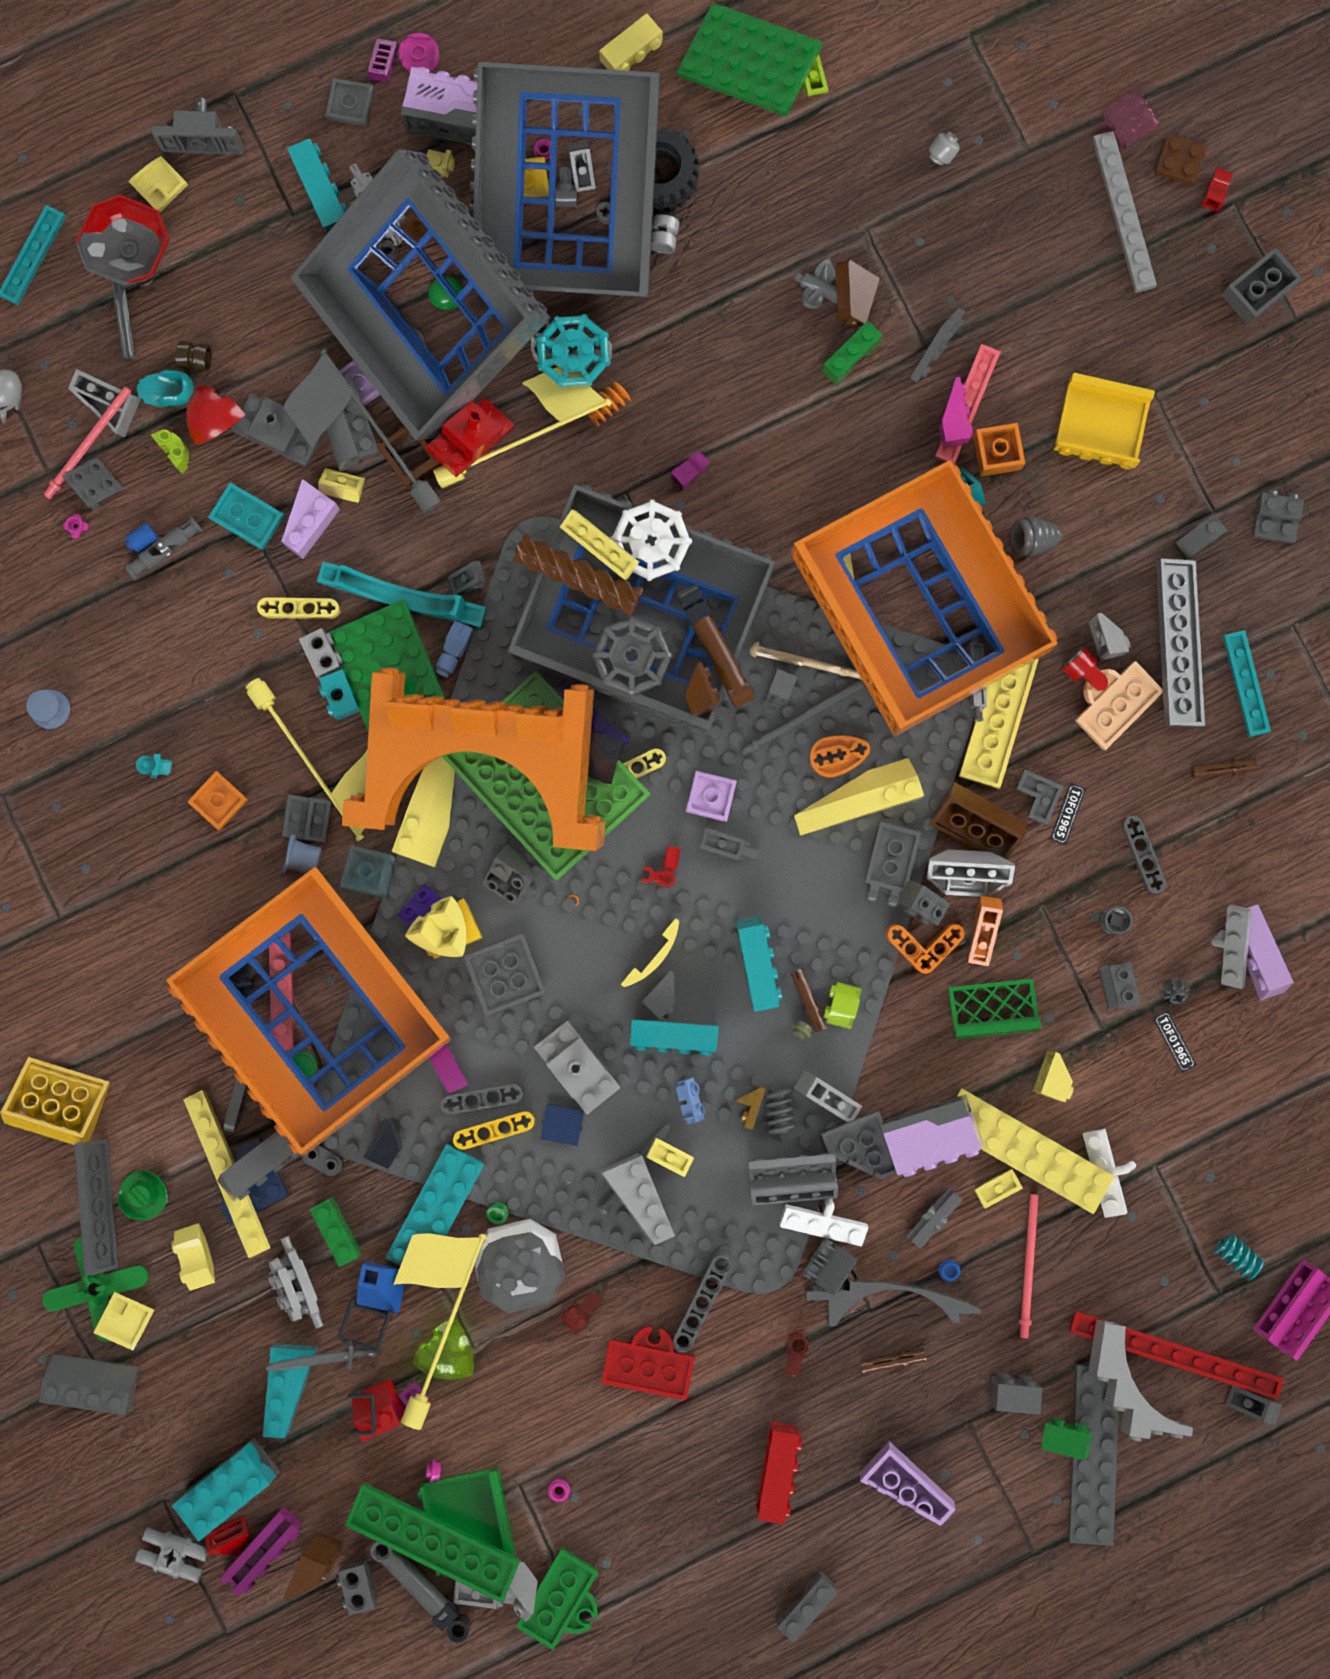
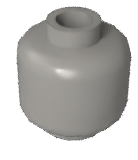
[929,132,960,166]

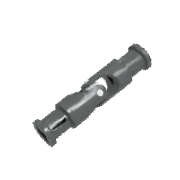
[124,516,203,581]

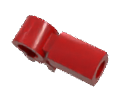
[641,846,681,887]

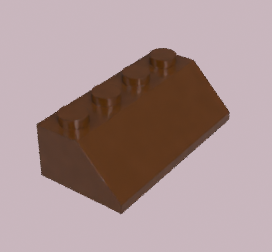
[929,782,1027,860]
[283,1531,342,1600]

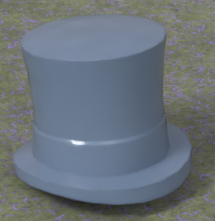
[26,689,70,729]
[281,834,322,874]

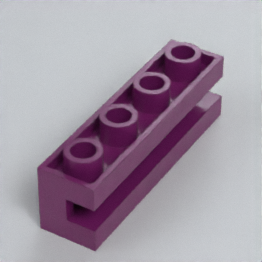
[219,1506,302,1597]

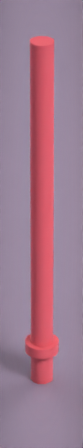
[44,386,132,499]
[1018,1194,1039,1338]

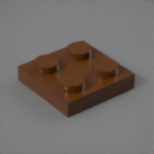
[1154,133,1207,186]

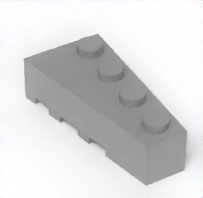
[598,1153,675,1245]

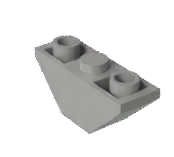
[506,1562,537,1622]

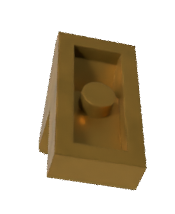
[734,1086,766,1130]

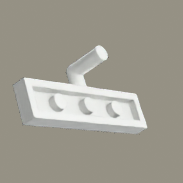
[1083,1129,1136,1218]
[779,1199,868,1246]

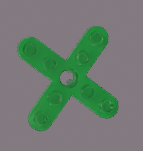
[42,1236,149,1342]

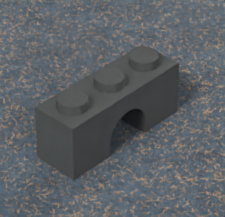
[776,1570,838,1643]

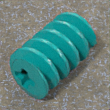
[1213,1234,1264,1281]

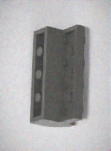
[325,375,379,472]
[748,1153,838,1206]

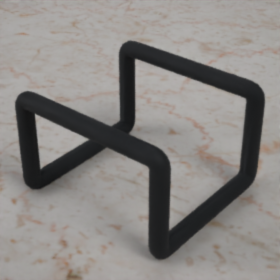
[338,1298,393,1352]
[348,1385,376,1435]

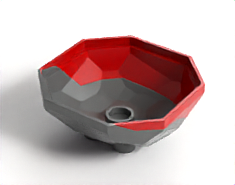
[75,195,170,287]

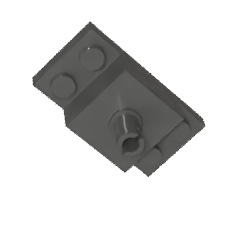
[152,98,245,155]
[232,394,325,468]

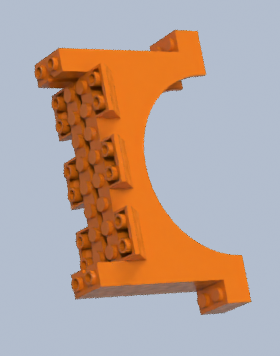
[342,667,606,851]

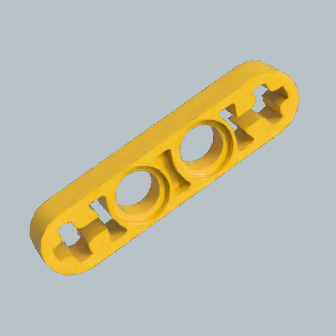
[453,1111,535,1150]

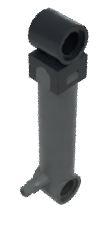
[371,1541,471,1643]

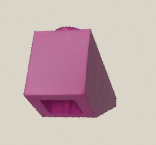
[939,377,973,447]

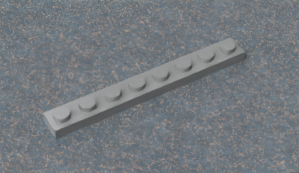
[1092,131,1157,293]

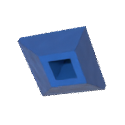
[356,1261,405,1313]

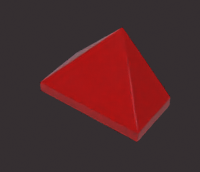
[205,1515,249,1555]

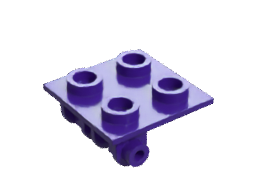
[397,883,442,927]

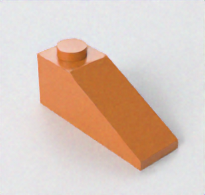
[968,895,1003,966]

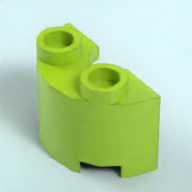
[151,430,190,474]
[823,982,861,1029]

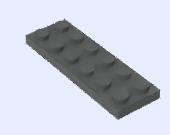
[74,1139,118,1276]

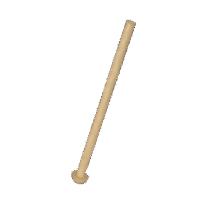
[749,642,861,679]

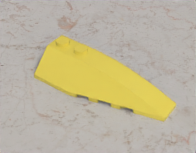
[392,756,455,867]
[794,758,924,836]

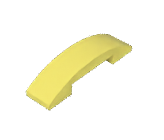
[621,919,679,987]

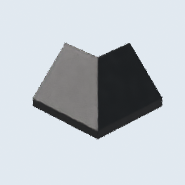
[363,1117,403,1169]

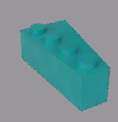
[287,138,347,231]
[734,916,782,1012]
[263,1343,319,1438]

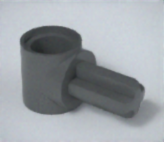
[555,166,577,207]

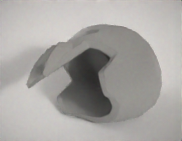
[0,369,22,424]

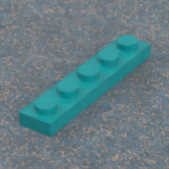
[0,205,66,306]
[1222,630,1271,737]

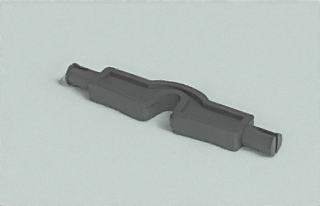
[966,631,987,722]

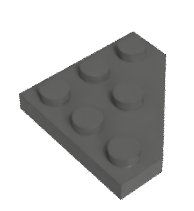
[910,308,966,382]
[819,1110,897,1179]

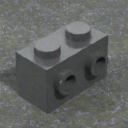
[898,880,950,926]

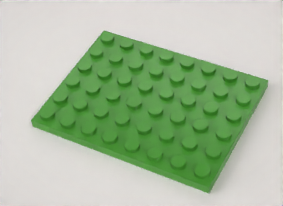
[442,671,651,882]

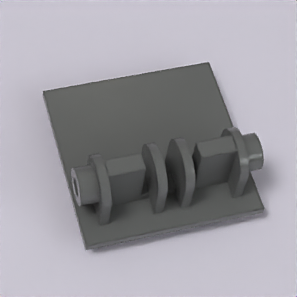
[62,457,123,510]
[802,1238,858,1296]

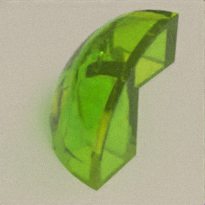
[413,1317,474,1380]

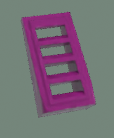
[368,39,397,83]

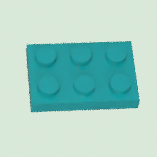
[208,482,285,551]

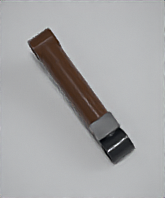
[676,583,755,708]

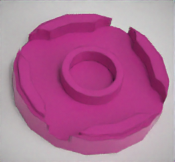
[398,33,440,73]

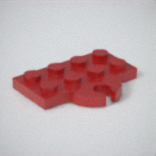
[601,1325,695,1400]

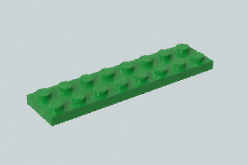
[345,1483,521,1603]

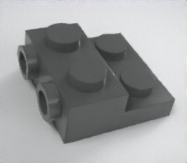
[1252,490,1304,544]

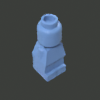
[436,620,474,678]

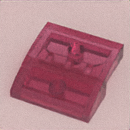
[1102,90,1160,149]

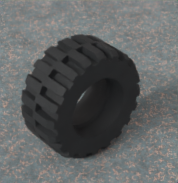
[653,127,699,214]

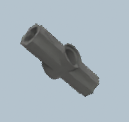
[906,1187,962,1249]

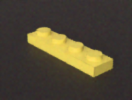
[560,510,639,580]

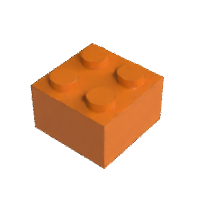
[973,423,1025,477]

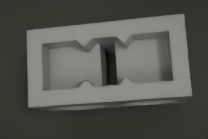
[299,628,343,679]

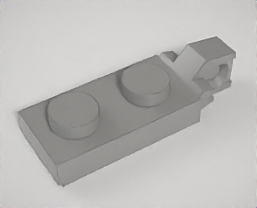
[453,1581,512,1609]

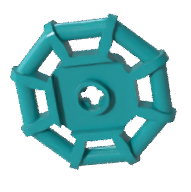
[535,314,611,389]

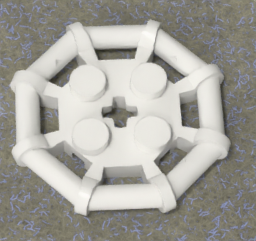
[610,500,692,581]

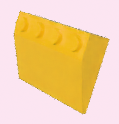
[0,1057,110,1145]

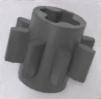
[1162,977,1190,1004]

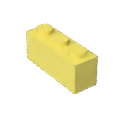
[599,13,663,71]

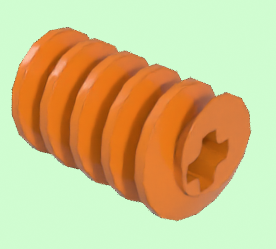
[588,381,631,427]

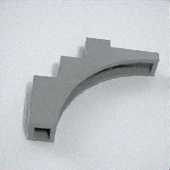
[1088,1319,1193,1441]

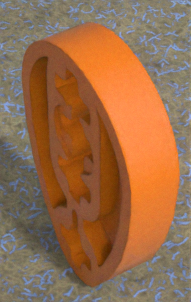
[809,736,870,778]

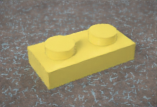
[646,1138,694,1177]
[974,1169,1023,1209]

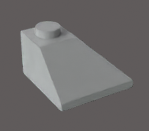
[1088,613,1130,662]

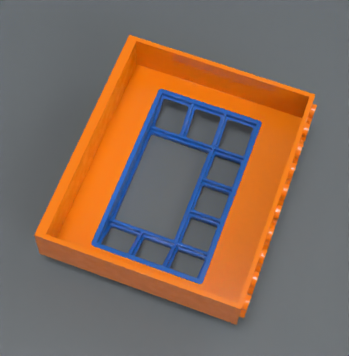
[791,460,1058,737]
[166,867,451,1155]

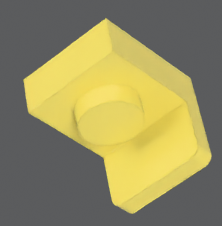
[427,149,455,178]

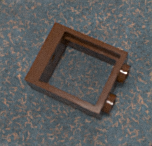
[377,424,442,491]

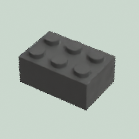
[1222,247,1303,326]

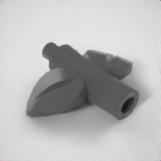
[794,257,837,309]

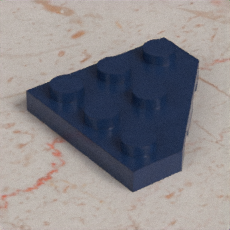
[220,1137,289,1226]

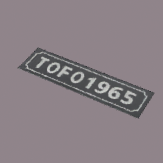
[1050,783,1086,845]
[1153,1010,1197,1073]

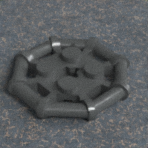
[591,615,673,697]

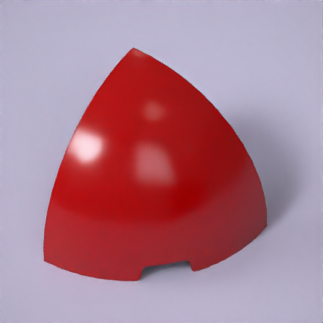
[187,386,245,445]

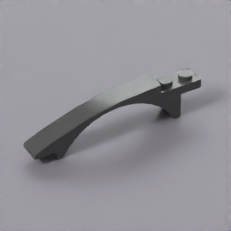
[805,1279,981,1326]

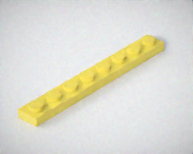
[183,1090,270,1258]

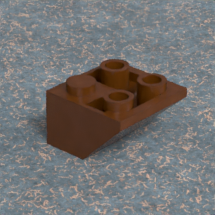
[685,662,720,718]

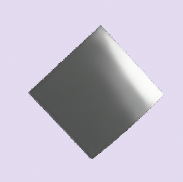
[281,795,331,843]

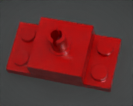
[426,398,515,477]

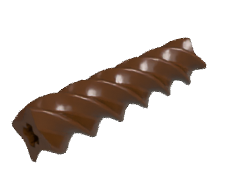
[513,533,644,617]

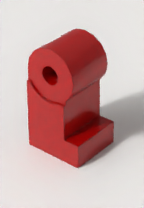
[1201,167,1233,211]

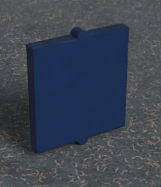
[541,1104,584,1146]

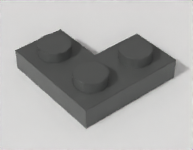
[1015,770,1064,825]

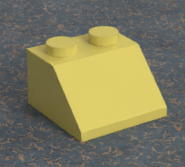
[1033,1051,1073,1102]

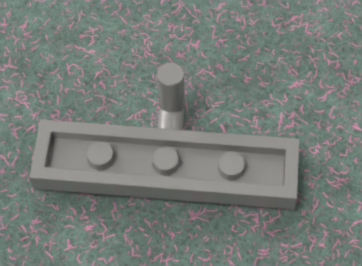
[1211,904,1252,989]

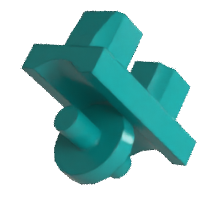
[136,754,172,779]

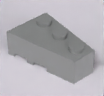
[68,369,141,437]

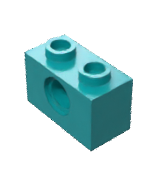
[318,669,360,720]

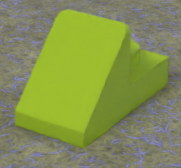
[803,55,828,96]

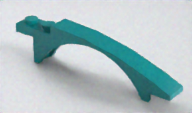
[317,562,487,629]

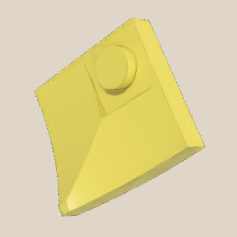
[129,156,188,212]
[93,1292,154,1350]

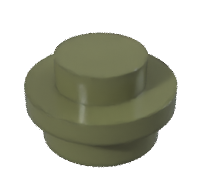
[792,1021,812,1040]

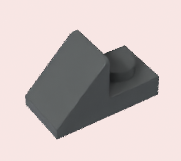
[448,561,485,595]

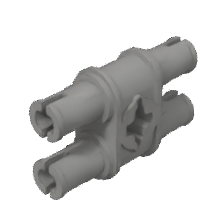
[135,1527,208,1583]

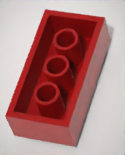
[756,1421,802,1525]

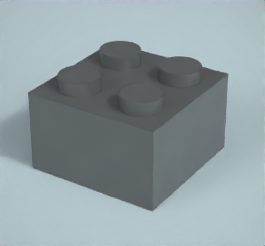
[989,1373,1042,1415]

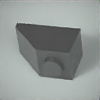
[567,140,596,192]
[1175,514,1227,560]
[642,971,675,1019]
[1225,1385,1282,1425]

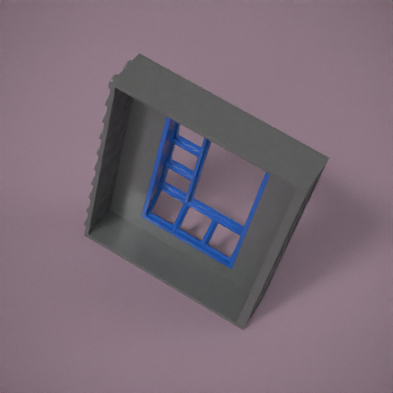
[468,62,660,297]
[291,149,550,440]
[508,484,775,735]

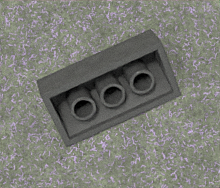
[217,1131,300,1201]
[39,1354,140,1415]

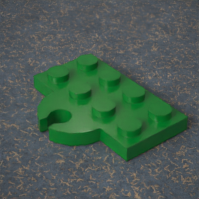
[516,1547,599,1650]

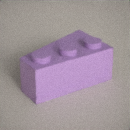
[282,479,340,559]

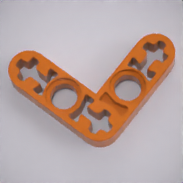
[885,923,965,974]

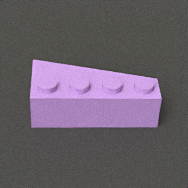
[1247,904,1294,1001]
[860,1441,956,1526]

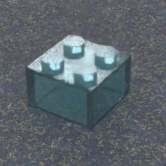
[340,846,397,900]

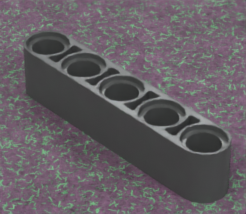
[673,1250,731,1352]

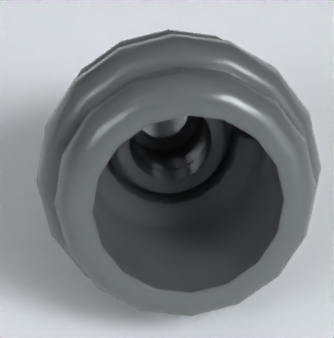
[1010,516,1062,558]

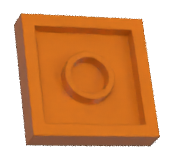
[188,771,249,831]

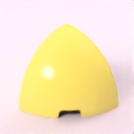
[405,896,466,957]

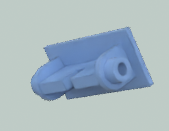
[675,1077,705,1124]

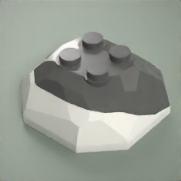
[474,1219,566,1314]

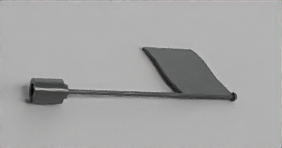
[283,349,441,514]

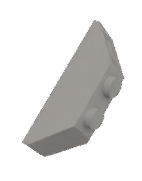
[927,850,1015,897]

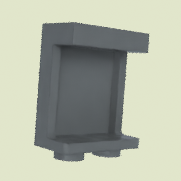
[1098,962,1141,1009]

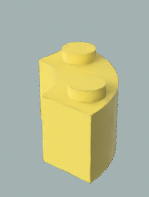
[172,1223,215,1291]

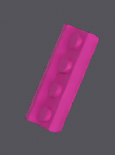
[1253,1259,1330,1361]

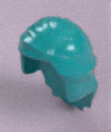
[137,370,194,407]

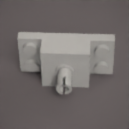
[534,1020,621,1114]

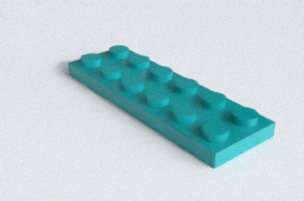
[385,1143,485,1266]

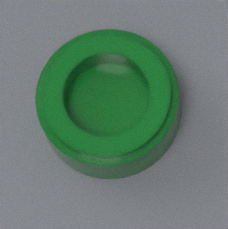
[486,1202,509,1224]

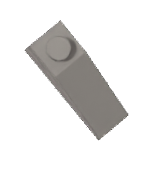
[794,1070,862,1122]

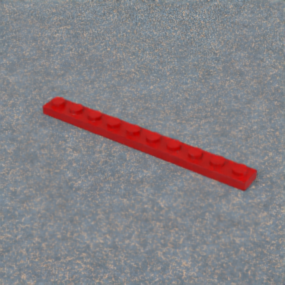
[1069,1311,1284,1400]

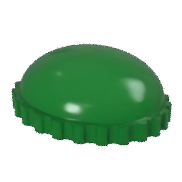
[428,275,463,311]

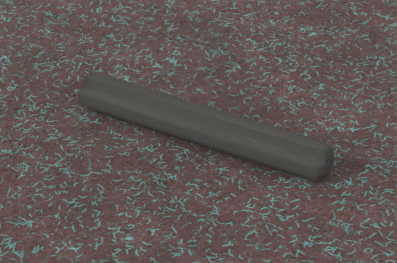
[112,282,135,361]

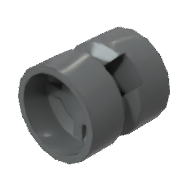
[1098,907,1133,935]

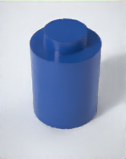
[124,522,159,553]

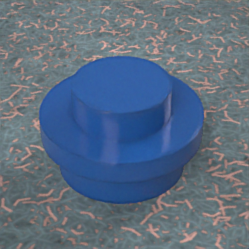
[938,1259,960,1282]

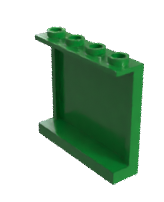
[417,1466,516,1576]

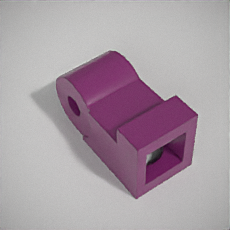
[671,451,711,491]

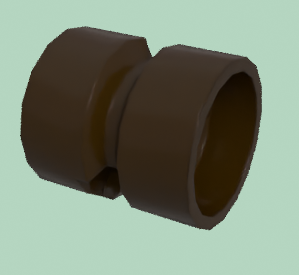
[175,341,212,372]

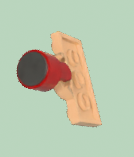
[1061,646,1163,750]

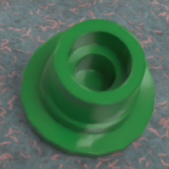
[292,1051,318,1079]

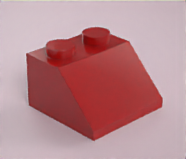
[352,1378,405,1442]

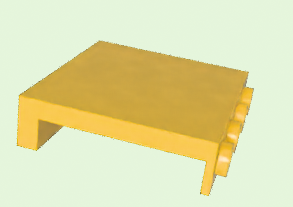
[1054,373,1155,469]

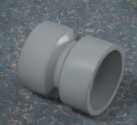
[651,215,679,254]

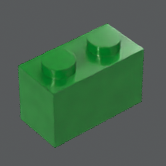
[1041,1418,1093,1461]

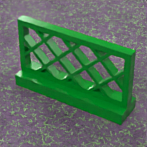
[948,979,1042,1040]

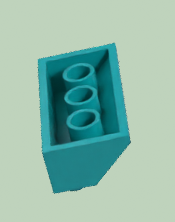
[630,1019,719,1056]

